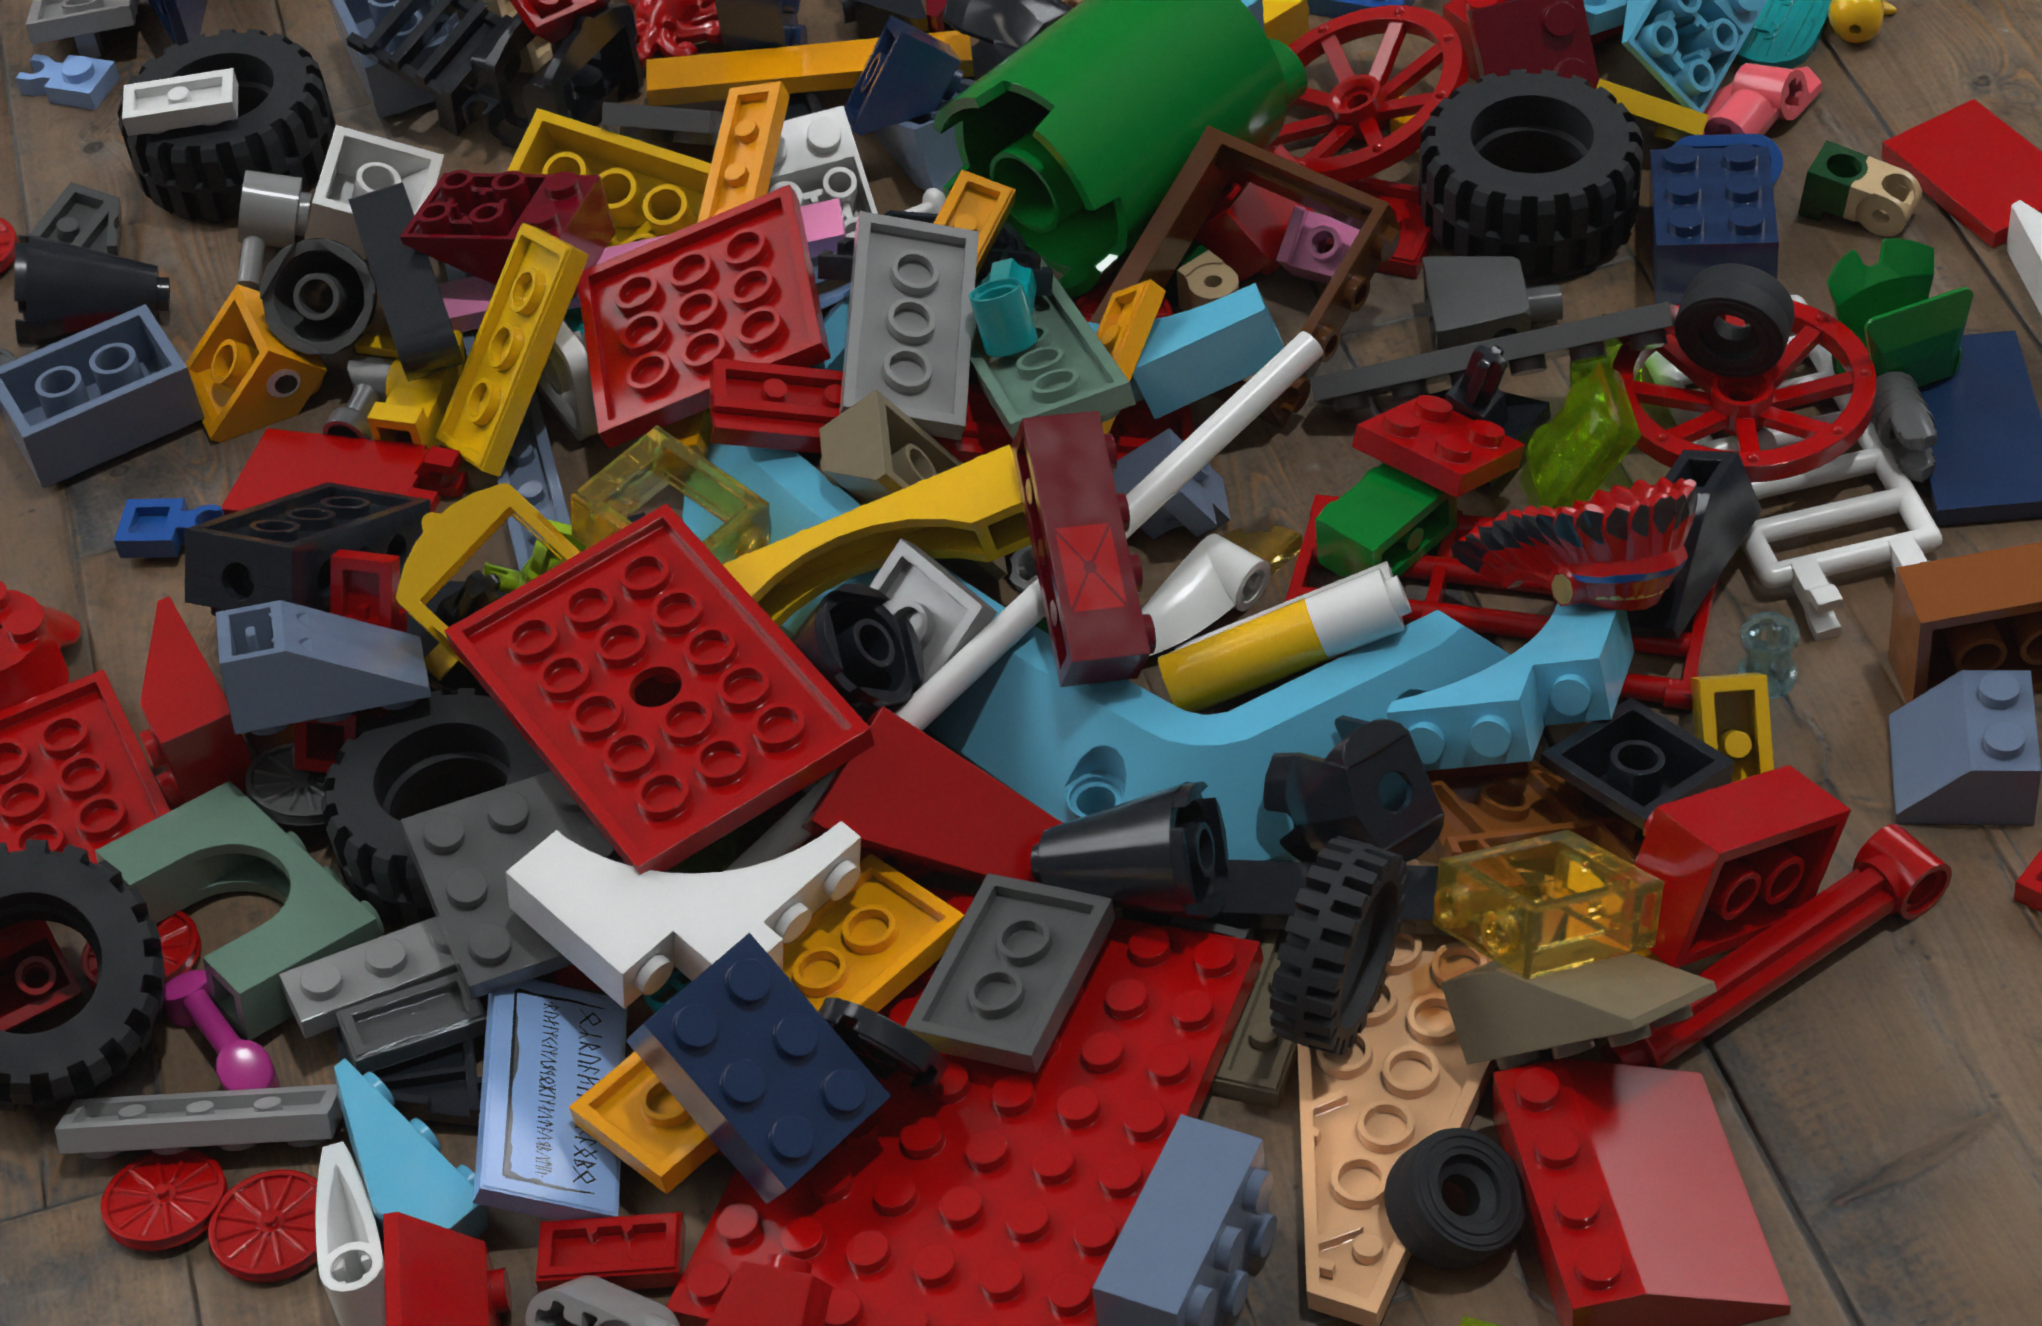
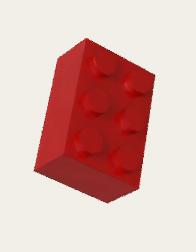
[1613,765,1851,968]

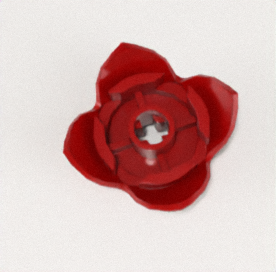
[0,581,81,711]

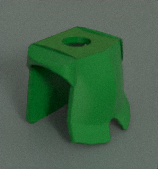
[1826,238,1974,387]

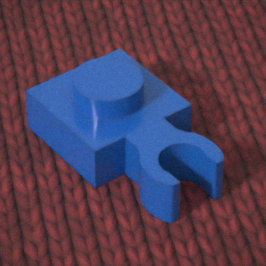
[114,498,225,558]

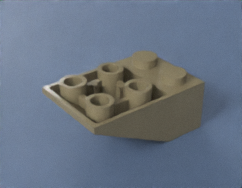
[1441,934,1717,1070]

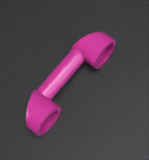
[163,970,280,1091]

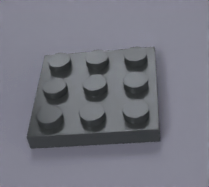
[401,771,627,1000]

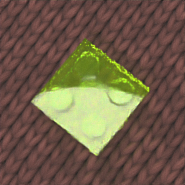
[1525,362,1641,509]

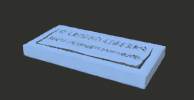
[473,979,627,1221]

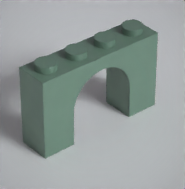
[95,780,384,1040]

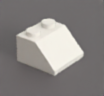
[304,125,444,260]

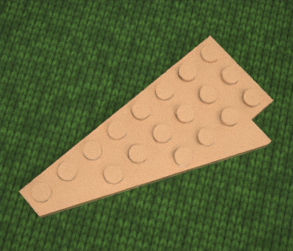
[1294,845,1567,1326]

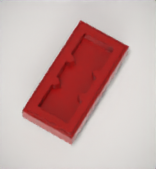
[535,1212,686,1293]

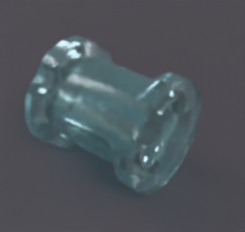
[1738,612,1800,698]

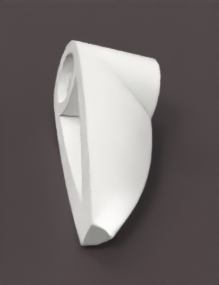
[1141,533,1271,656]
[316,1141,386,1326]

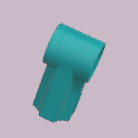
[968,258,1038,357]

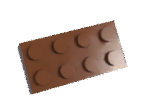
[1888,542,2042,704]

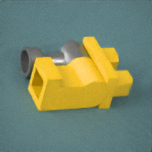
[323,322,467,449]

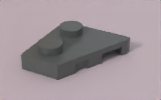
[15,182,122,256]

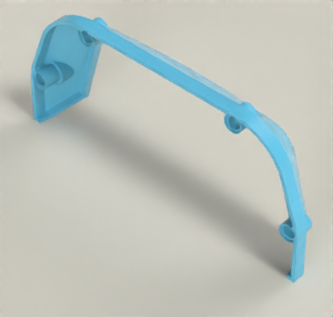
[682,293,1511,862]

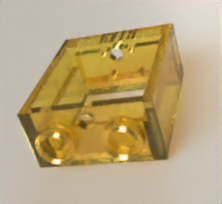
[571,425,770,564]
[1432,830,1664,980]

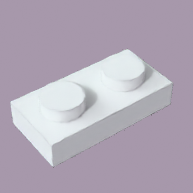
[122,68,239,136]

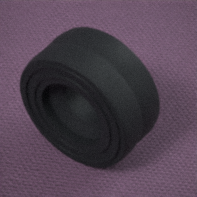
[1675,263,1795,378]
[1384,1128,1526,1270]

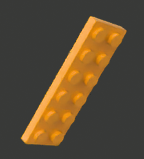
[569,853,965,1194]

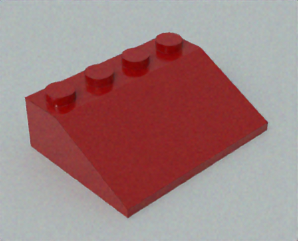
[1493,1058,1791,1326]

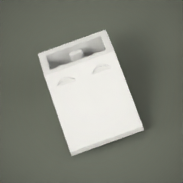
[767,106,878,234]

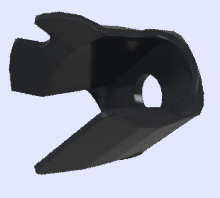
[942,0,1073,81]
[1263,715,1444,862]

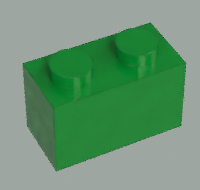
[1315,462,1457,578]

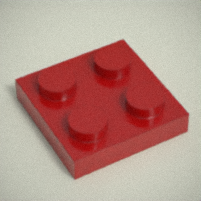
[1351,395,1525,498]

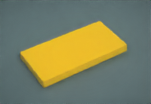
[435,223,589,477]

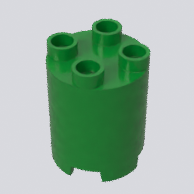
[933,0,1308,298]

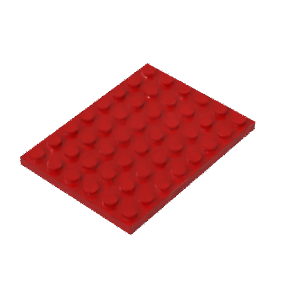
[666,885,1264,1326]

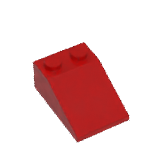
[138,596,252,811]

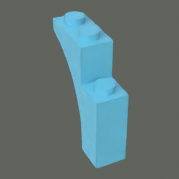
[1087,283,1284,419]
[1386,602,1634,771]

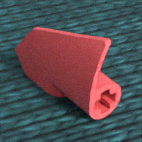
[1702,63,1823,135]

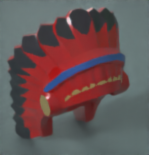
[1450,477,1698,611]

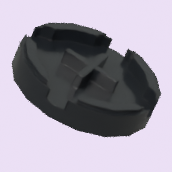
[818,997,949,1093]

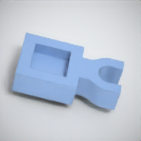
[15,54,120,110]

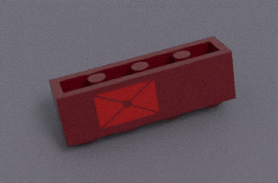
[1012,411,1156,687]

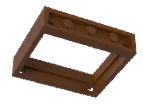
[1089,126,1401,429]

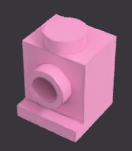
[1276,205,1360,285]

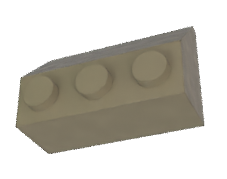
[819,389,1007,581]

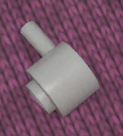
[237,170,312,290]

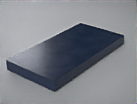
[1918,330,2042,526]

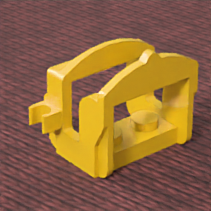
[396,483,580,681]

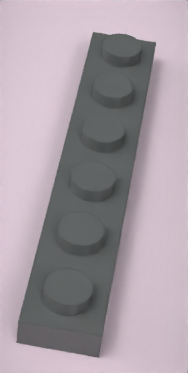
[1310,301,1679,413]

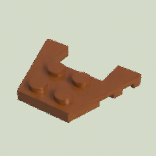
[1426,759,1643,910]

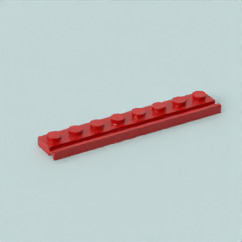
[710,358,1194,463]

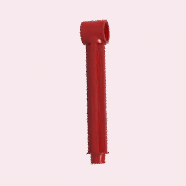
[1600,824,1952,1068]

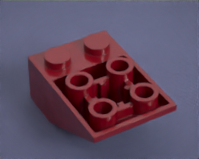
[400,170,616,299]

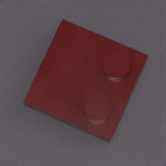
[1466,0,1599,89]

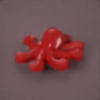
[627,0,723,68]

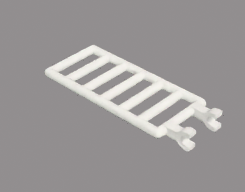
[1644,295,1943,641]

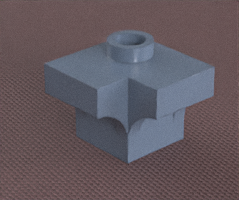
[1112,428,1231,540]

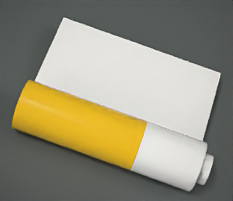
[1158,561,1412,713]

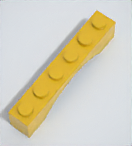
[722,445,1031,627]

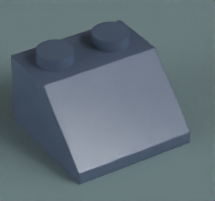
[1888,670,2041,825]

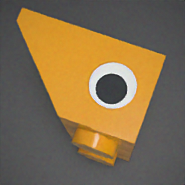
[185,284,327,443]

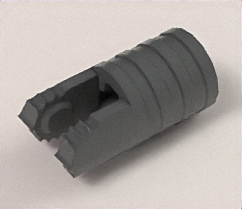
[1871,371,1938,483]

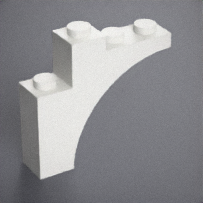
[506,821,861,1009]

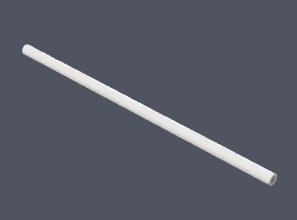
[725,331,1323,871]

